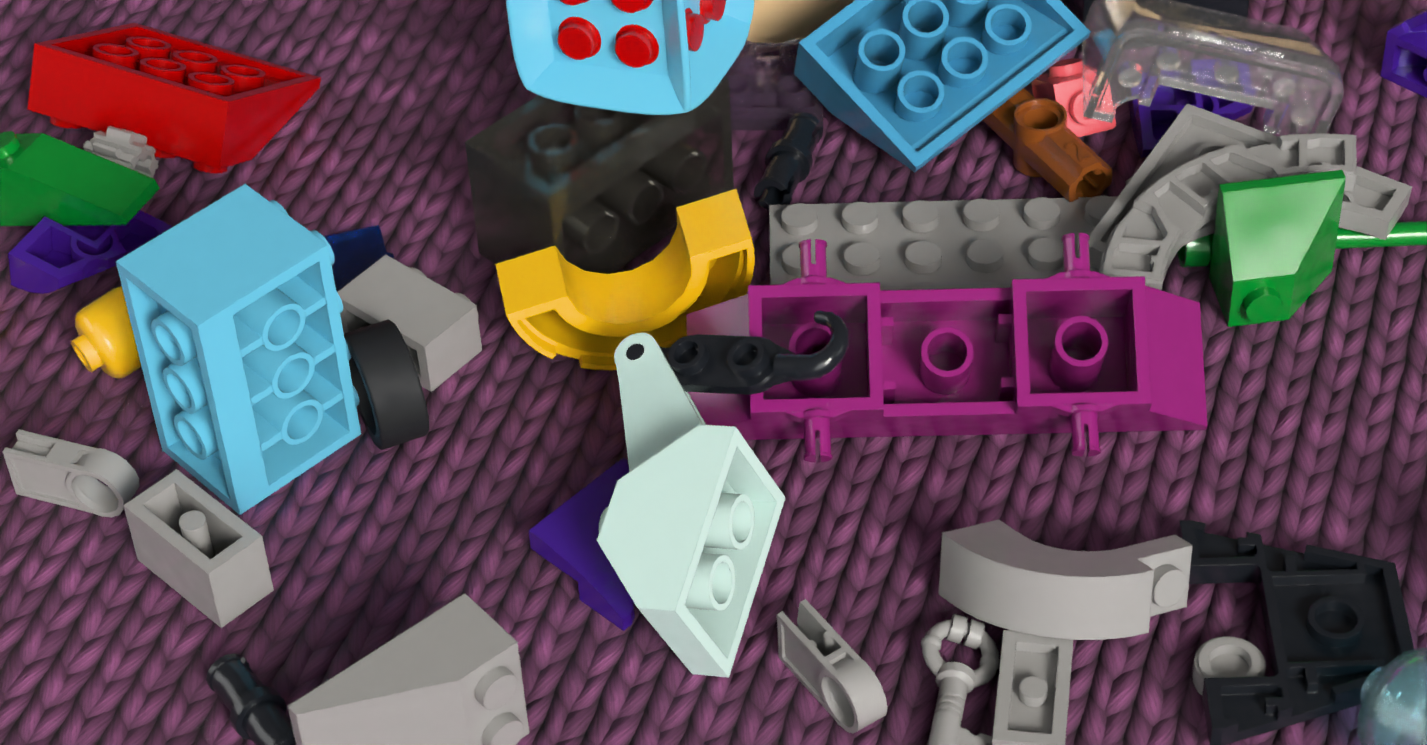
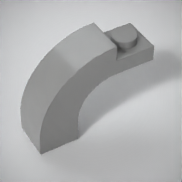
[939,519,1192,640]

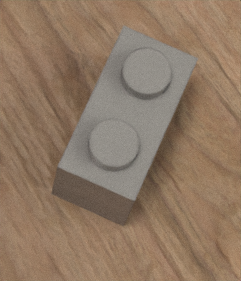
[338,255,482,392]
[123,469,274,628]

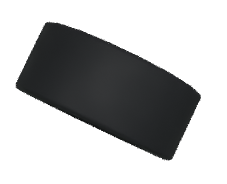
[344,319,430,450]

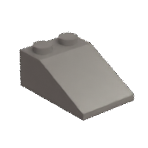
[288,593,530,745]

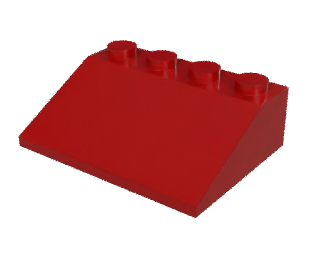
[27,23,321,173]

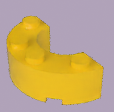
[495,189,755,371]

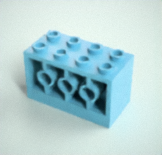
[116,184,361,515]

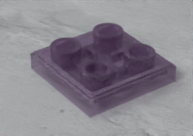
[707,39,824,130]

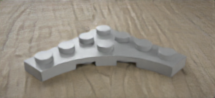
[1089,103,1412,269]

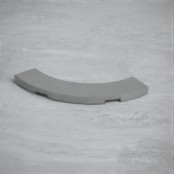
[1099,133,1357,290]

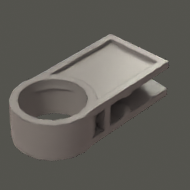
[2,429,140,518]
[777,599,888,734]

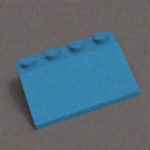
[794,0,1091,172]

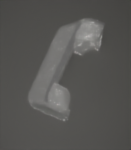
[1082,0,1344,136]

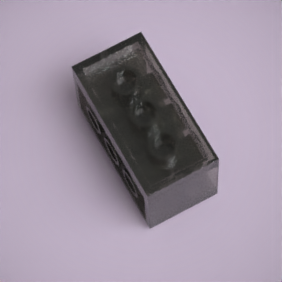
[465,76,734,274]

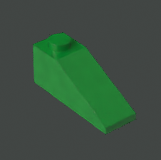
[0,131,160,226]

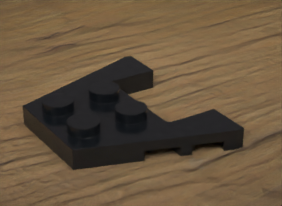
[1178,520,1419,745]

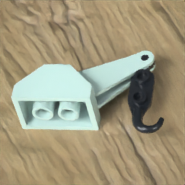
[597,310,850,678]

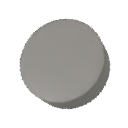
[1192,636,1266,695]

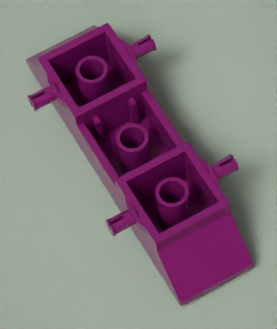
[687,233,1208,462]

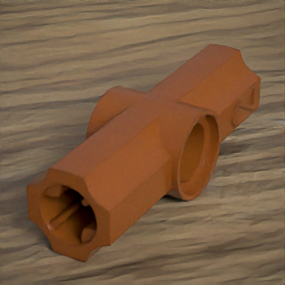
[983,88,1112,202]

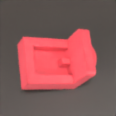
[1031,58,1116,138]

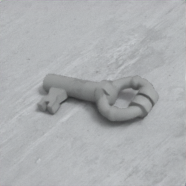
[921,614,1000,745]

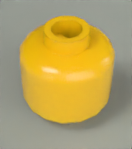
[71,286,141,379]

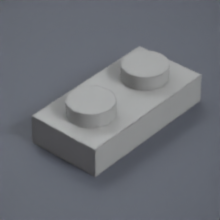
[992,630,1073,745]

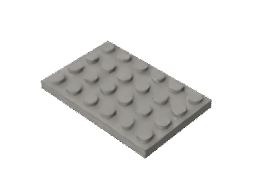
[769,196,1118,290]

